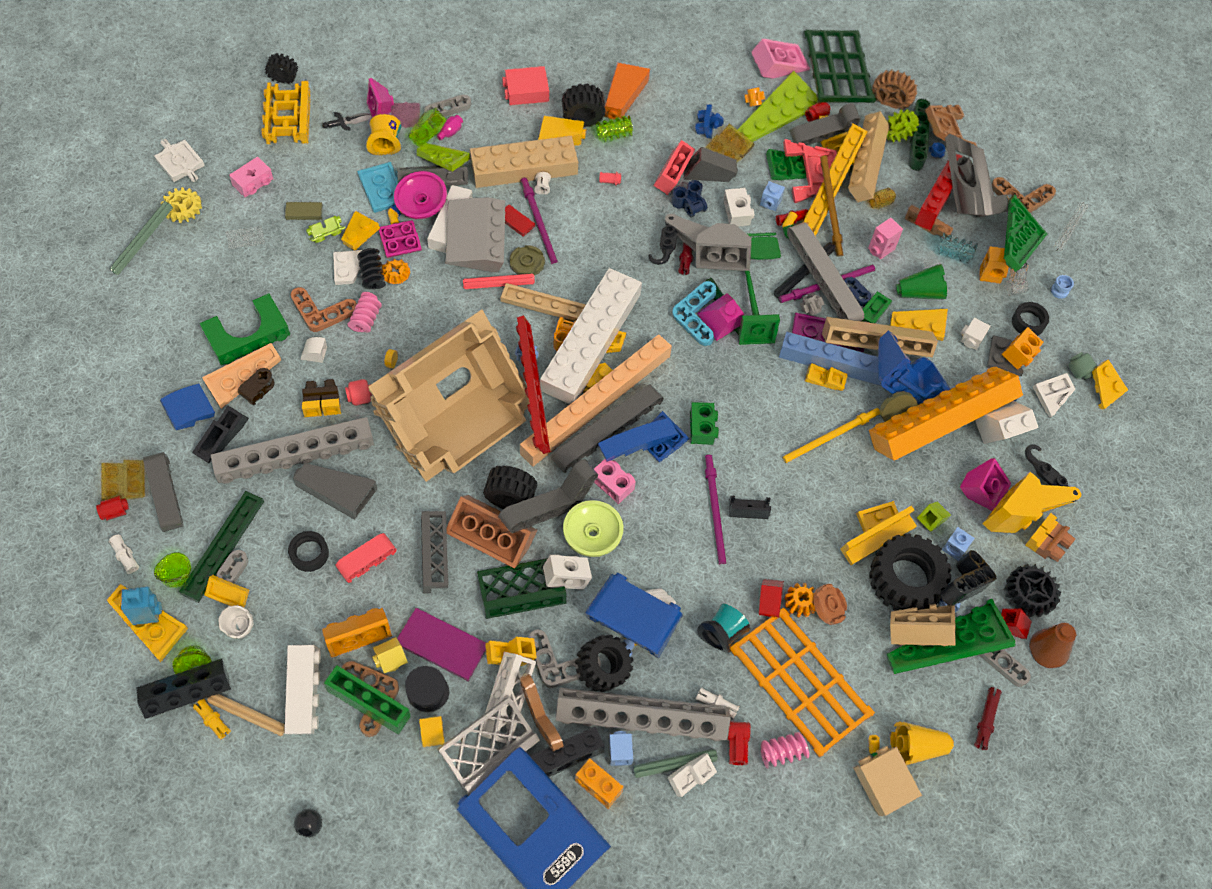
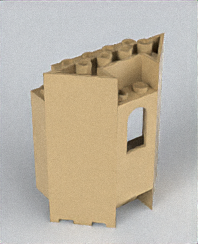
[368,309,530,482]

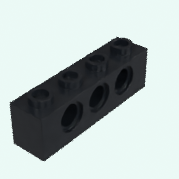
[136,658,231,719]
[523,726,605,788]

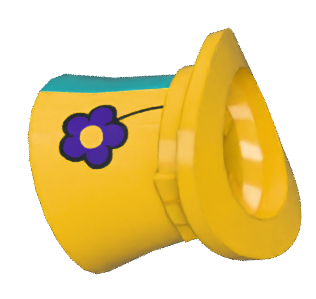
[366,114,402,155]

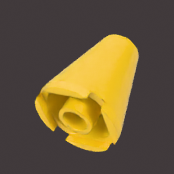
[890,722,954,765]

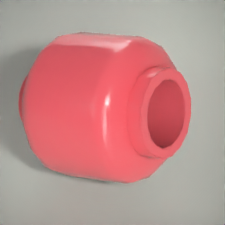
[345,379,373,406]

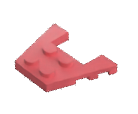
[783,139,837,203]

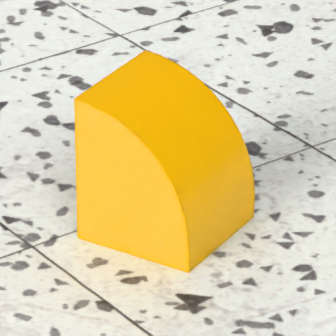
[419,716,445,747]

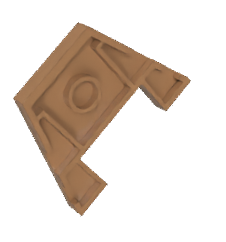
[925,105,977,146]

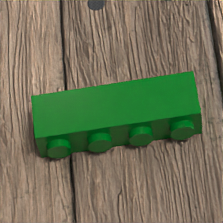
[324,665,411,735]

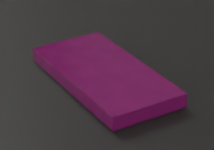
[792,312,864,353]
[397,608,486,682]

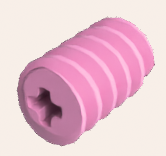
[348,292,382,333]
[761,732,809,769]

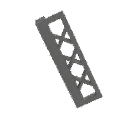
[395,164,468,186]
[421,511,448,594]

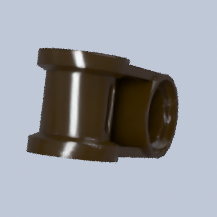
[238,368,275,405]

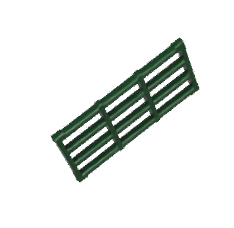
[803,30,876,103]

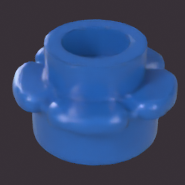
[929,142,945,158]

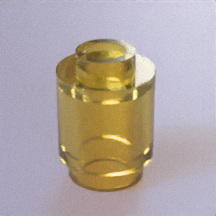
[869,187,896,209]

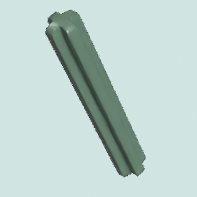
[633,749,718,778]

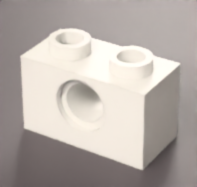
[723,188,754,226]
[543,555,592,589]

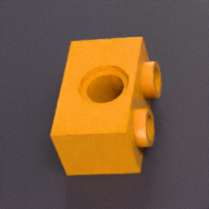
[980,246,1009,284]

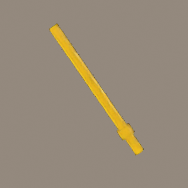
[782,408,880,463]

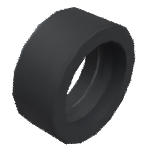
[1012,302,1049,336]
[288,531,329,572]

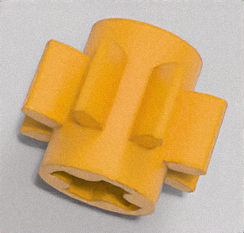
[744,87,765,106]

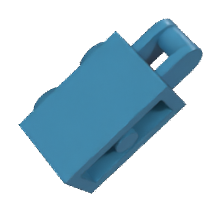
[121,587,162,625]

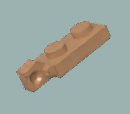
[905,204,953,240]

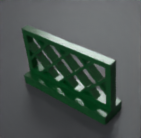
[477,558,567,619]

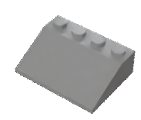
[445,197,505,272]

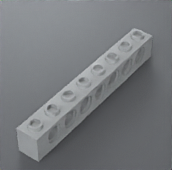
[211,417,374,484]
[556,688,731,741]

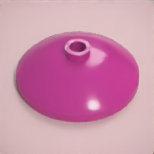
[394,171,447,219]

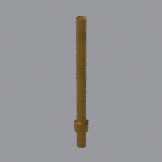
[820,155,844,257]

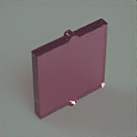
[392,102,420,128]

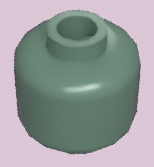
[1068,352,1097,380]

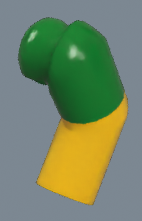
[782,212,797,239]
[869,735,880,757]

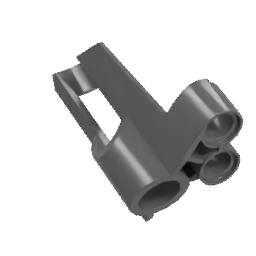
[945,134,1008,218]

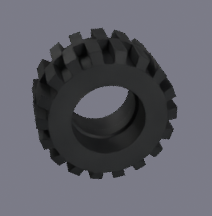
[562,83,605,128]
[483,466,537,509]
[575,634,634,692]

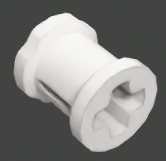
[535,172,551,195]

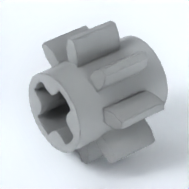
[800,293,824,315]

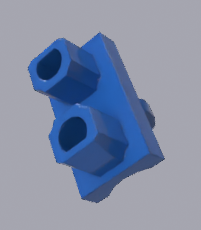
[695,104,724,139]

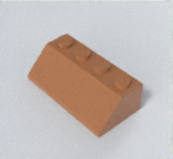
[447,495,537,568]

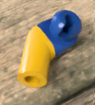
[388,204,402,224]

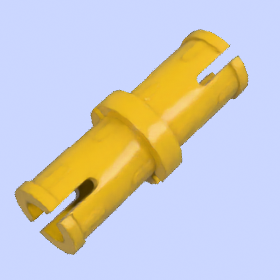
[193,699,231,740]

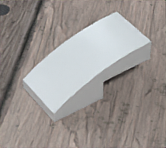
[667,754,717,797]

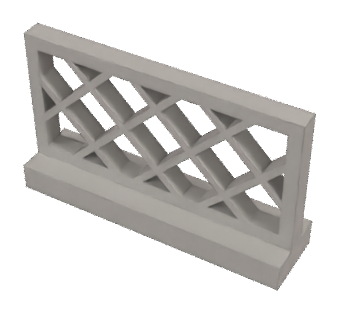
[438,696,540,794]

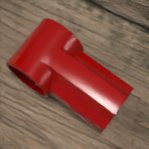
[727,721,750,766]

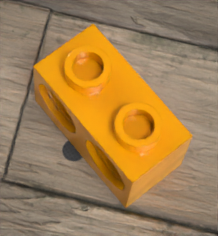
[1002,327,1044,370]
[575,758,624,809]

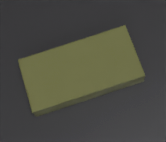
[285,202,323,220]

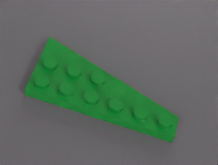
[1004,194,1047,272]
[887,598,1015,674]

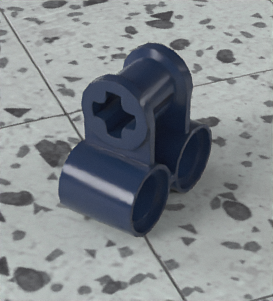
[671,180,708,218]

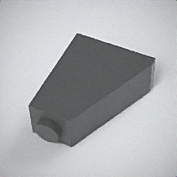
[684,147,738,182]

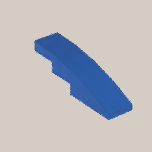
[598,418,678,462]

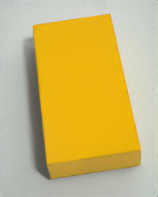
[204,575,249,608]

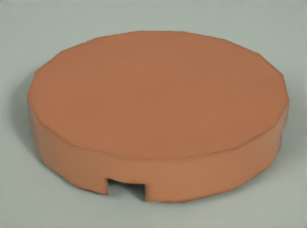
[814,584,847,625]

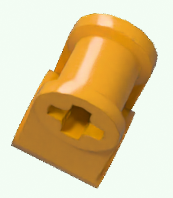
[553,317,576,351]

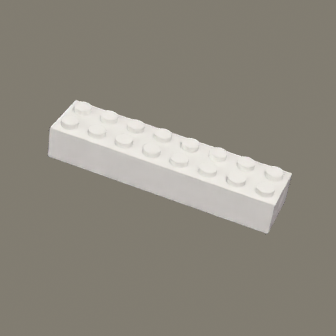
[540,268,642,404]

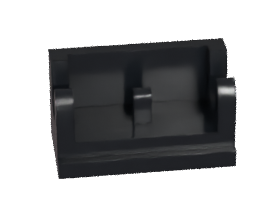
[729,495,771,519]

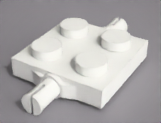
[154,139,205,182]

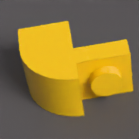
[485,637,537,666]

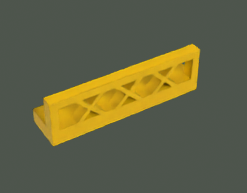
[840,506,917,565]

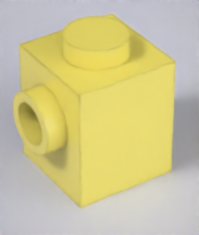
[372,637,408,673]

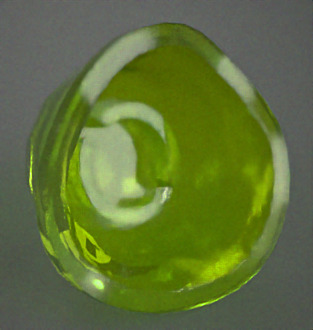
[154,552,191,588]
[172,645,212,674]

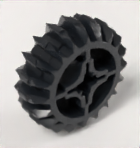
[1005,564,1061,618]

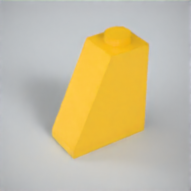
[538,116,587,146]

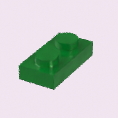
[862,291,892,324]

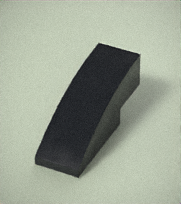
[192,405,249,463]

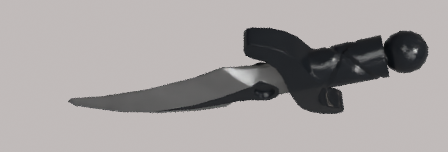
[322,112,372,131]

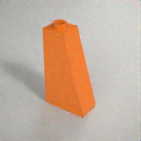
[605,63,650,120]

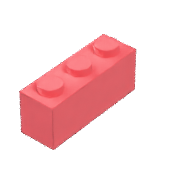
[653,140,695,195]

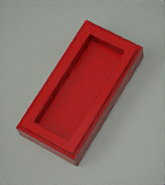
[505,204,535,237]

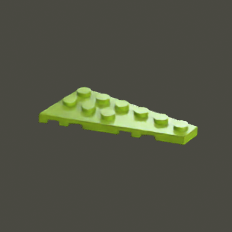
[735,71,818,146]

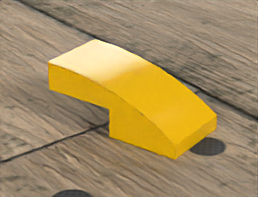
[805,363,848,391]

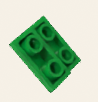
[766,149,807,180]

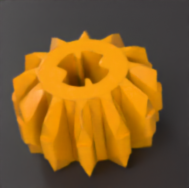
[784,583,816,618]

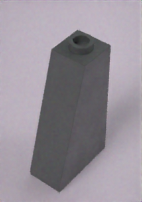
[293,463,377,520]

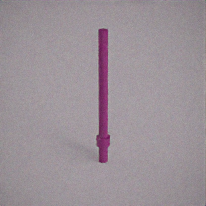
[521,177,558,264]
[779,264,875,303]
[705,454,727,564]

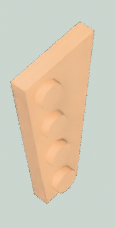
[202,343,281,409]

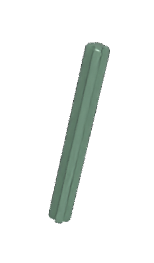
[110,201,173,275]

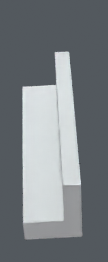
[481,652,536,744]

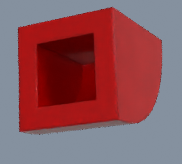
[1001,608,1032,639]

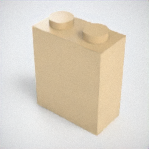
[853,746,922,816]

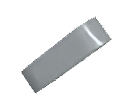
[217,550,248,583]

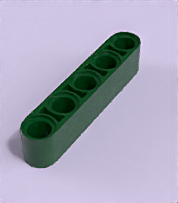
[909,99,931,171]

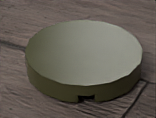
[509,245,545,276]
[880,391,918,422]

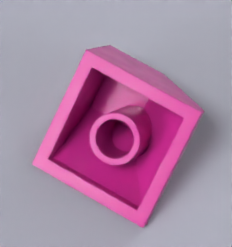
[367,78,394,118]
[697,293,745,341]
[960,458,1012,511]

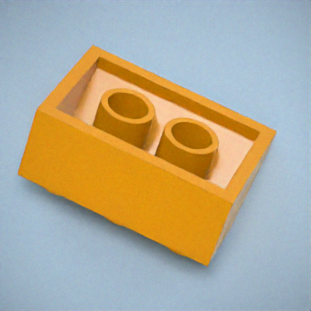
[322,608,392,658]

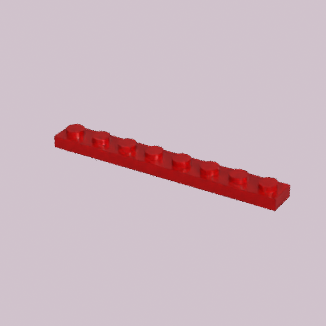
[516,315,551,454]

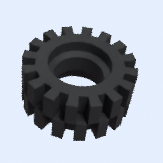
[265,53,298,84]

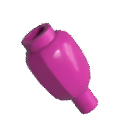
[436,115,463,141]

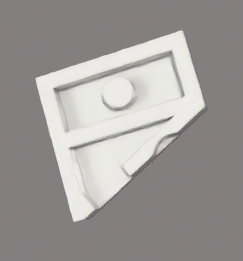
[333,250,362,285]
[1033,373,1075,418]

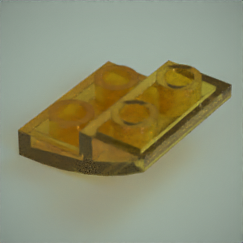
[706,123,755,162]
[101,460,145,501]

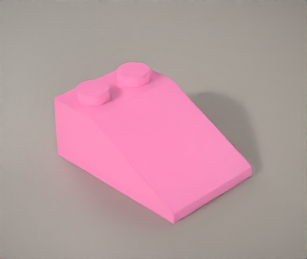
[751,38,810,78]

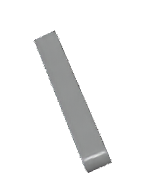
[787,222,864,321]

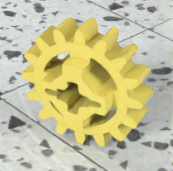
[161,187,202,223]

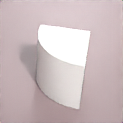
[301,337,327,363]

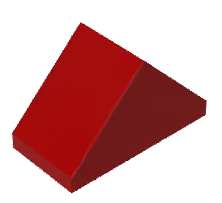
[759,579,784,618]

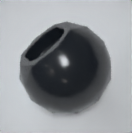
[294,808,323,838]

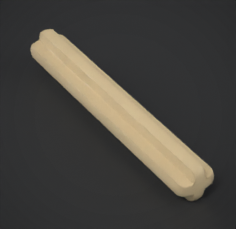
[207,694,285,736]

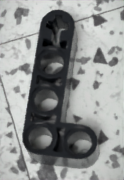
[940,550,997,606]

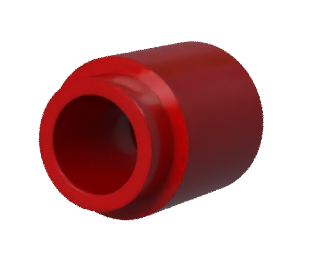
[805,102,830,122]
[96,495,129,521]

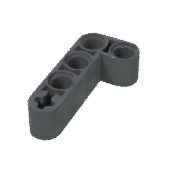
[789,103,860,146]
[143,452,184,532]

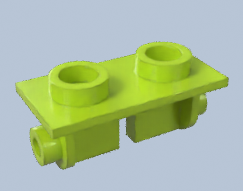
[306,215,345,243]

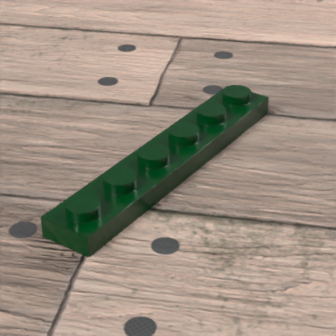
[179,491,264,603]

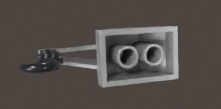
[648,214,752,271]

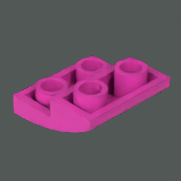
[379,220,422,258]

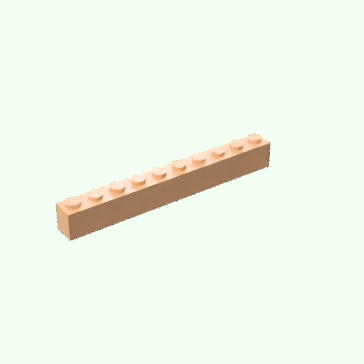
[520,334,672,467]

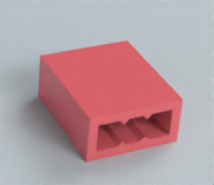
[502,66,549,105]

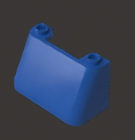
[878,330,950,405]
[585,572,683,658]

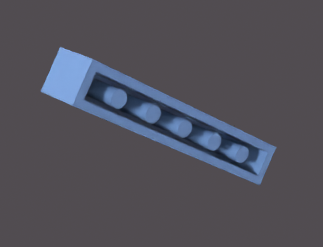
[779,332,881,386]

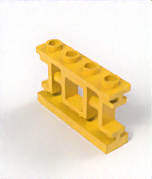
[262,81,311,144]

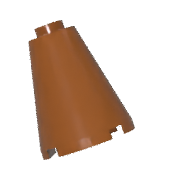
[1029,623,1076,668]

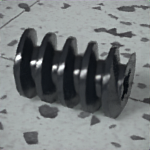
[357,248,386,289]

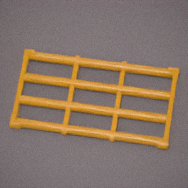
[730,608,875,758]

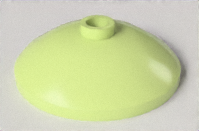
[563,500,623,557]

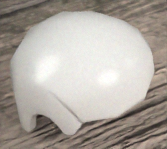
[218,605,254,639]

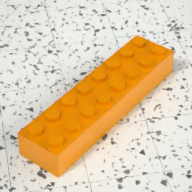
[869,367,1023,461]

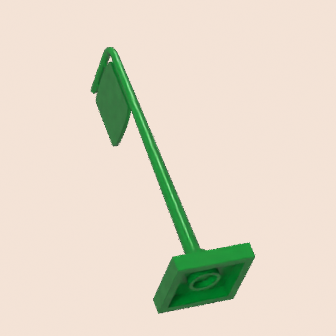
[738,232,781,345]

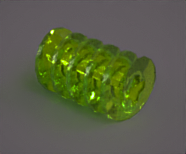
[596,115,633,142]

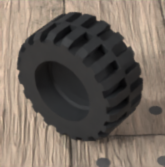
[869,533,952,611]

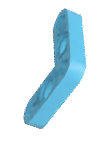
[673,281,716,346]

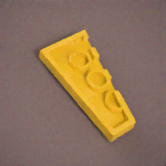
[107,584,188,663]

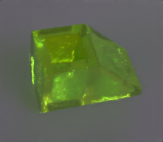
[408,108,447,147]

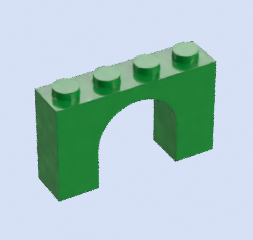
[199,293,290,366]

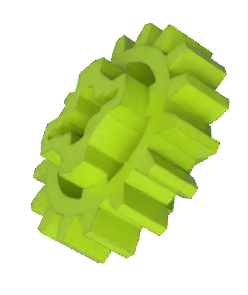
[886,109,919,143]

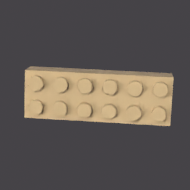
[470,136,578,188]

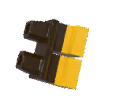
[302,379,341,418]

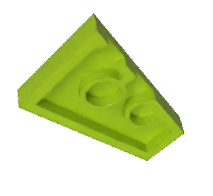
[417,143,470,172]

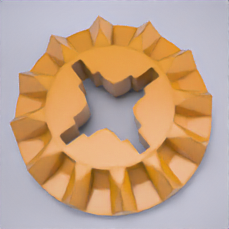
[382,258,410,284]

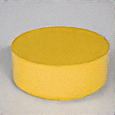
[384,349,398,369]

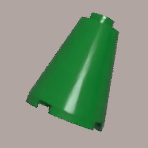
[896,264,947,300]

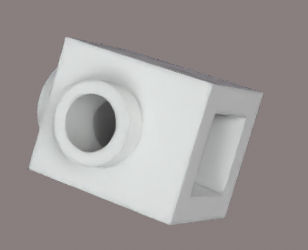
[960,317,990,350]

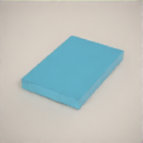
[357,162,398,213]

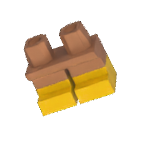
[1025,513,1075,562]

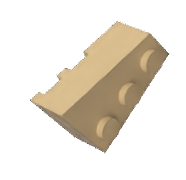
[890,604,955,646]

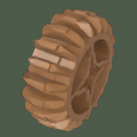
[872,69,917,110]

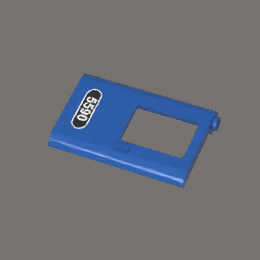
[457,747,612,889]

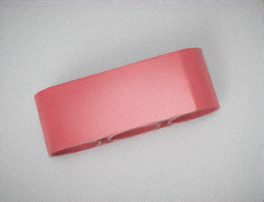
[336,533,397,583]

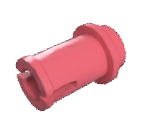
[600,172,621,186]

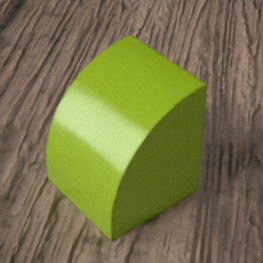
[917,501,951,532]

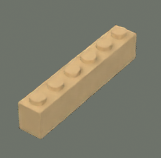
[848,111,889,202]
[822,317,938,358]

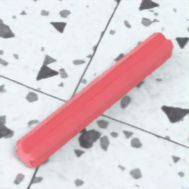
[463,274,535,289]

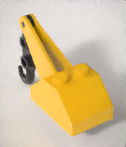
[982,444,1081,533]

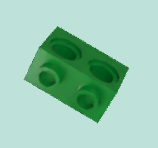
[690,402,719,445]

